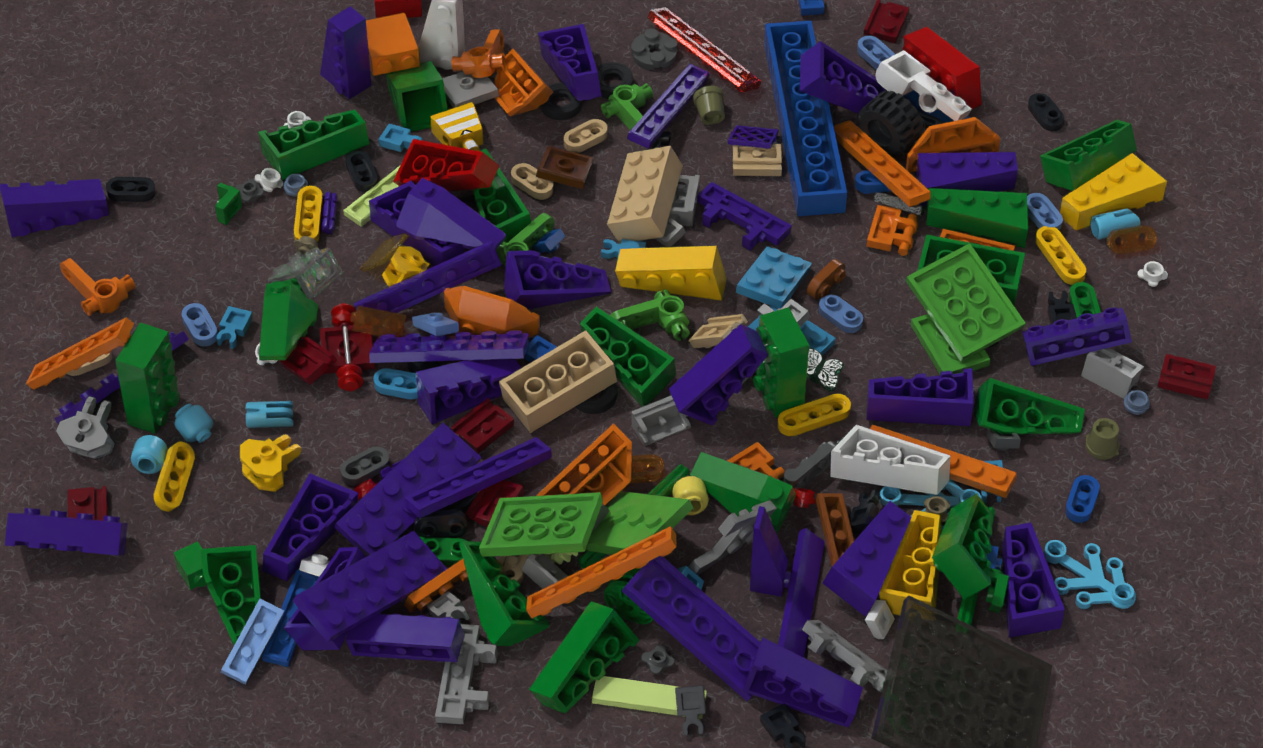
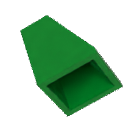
[386,61,448,132]

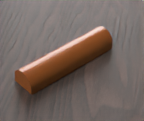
[815,493,854,567]

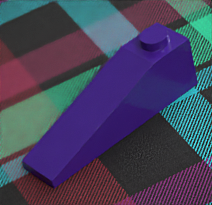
[395,178,506,249]
[504,250,611,309]
[750,506,792,597]

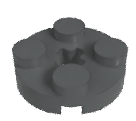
[631,29,677,70]

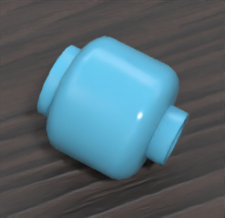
[174,404,213,443]
[131,435,168,474]

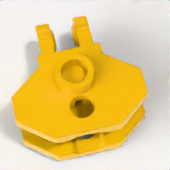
[382,246,429,287]
[240,434,302,492]

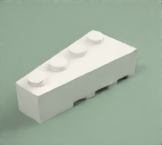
[418,0,465,70]
[830,425,951,495]

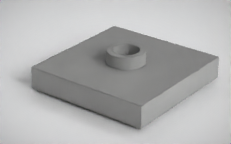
[443,71,499,108]

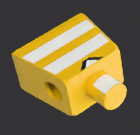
[430,102,483,151]

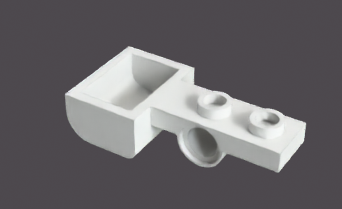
[876,50,972,121]

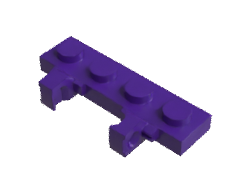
[697,182,792,250]

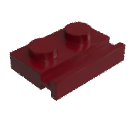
[863,0,909,43]
[278,336,337,385]
[1157,354,1216,400]
[450,398,514,454]
[465,480,525,527]
[68,486,108,520]

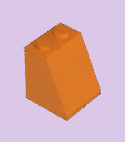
[366,13,420,76]

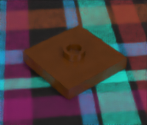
[536,146,594,189]

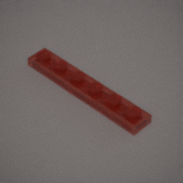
[648,7,761,92]

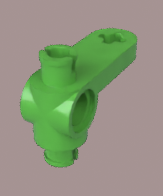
[601,83,656,142]
[496,213,555,270]
[610,290,690,341]

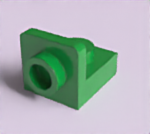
[215,183,242,225]
[986,568,1009,613]

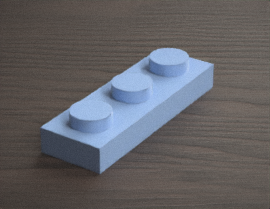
[221,599,284,685]

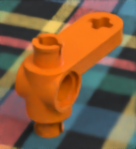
[451,29,506,78]
[60,258,136,316]

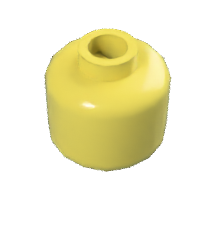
[672,476,709,515]

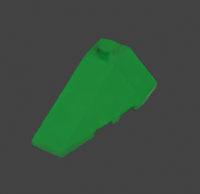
[259,281,318,360]
[974,378,1085,434]
[690,452,797,534]
[459,541,550,646]
[201,545,260,646]

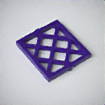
[728,125,779,149]

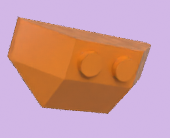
[494,49,553,117]
[906,117,1000,173]
[444,286,540,337]
[536,423,632,506]

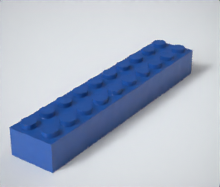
[764,21,847,216]

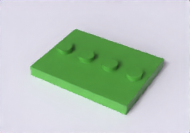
[905,243,1026,361]
[585,491,694,555]
[479,492,603,557]

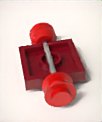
[319,303,375,391]

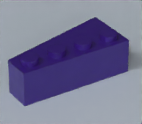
[916,152,1018,208]
[416,359,521,425]
[262,473,358,581]
[823,501,911,617]
[5,508,128,555]
[1002,523,1065,638]
[743,637,863,727]

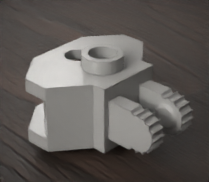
[56,396,115,459]

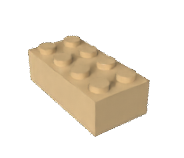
[607,146,683,243]
[499,330,617,433]

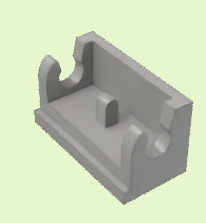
[669,175,700,226]
[1081,348,1144,399]
[631,395,691,446]
[521,554,568,605]

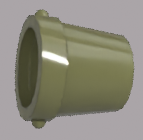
[693,86,725,125]
[1085,418,1120,460]

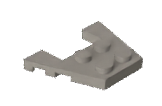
[688,500,777,575]

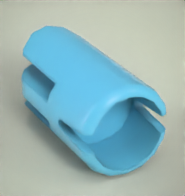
[1090,208,1141,240]
[245,401,293,428]

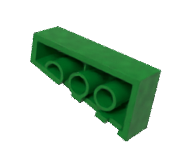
[258,109,369,180]
[472,149,532,243]
[580,306,676,407]
[529,601,640,714]

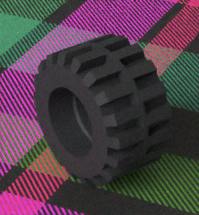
[858,91,923,157]

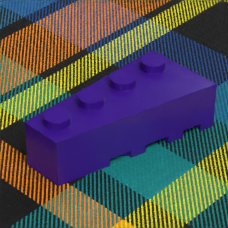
[320,6,372,99]
[538,24,601,101]
[800,41,889,114]
[0,179,109,237]
[369,181,464,266]
[669,324,768,425]
[866,368,973,426]
[284,547,365,650]

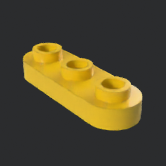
[294,186,323,242]
[1035,226,1086,285]
[778,394,851,436]
[154,441,195,512]

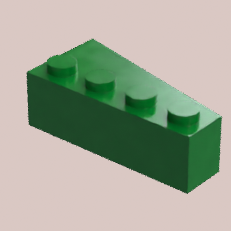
[1040,120,1137,191]
[926,188,1028,248]
[932,494,992,599]

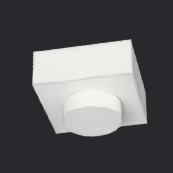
[299,554,329,577]
[865,600,895,639]

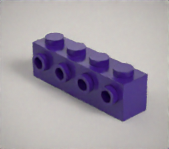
[1022,307,1132,366]
[345,614,465,662]

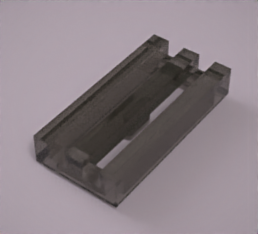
[873,192,926,215]

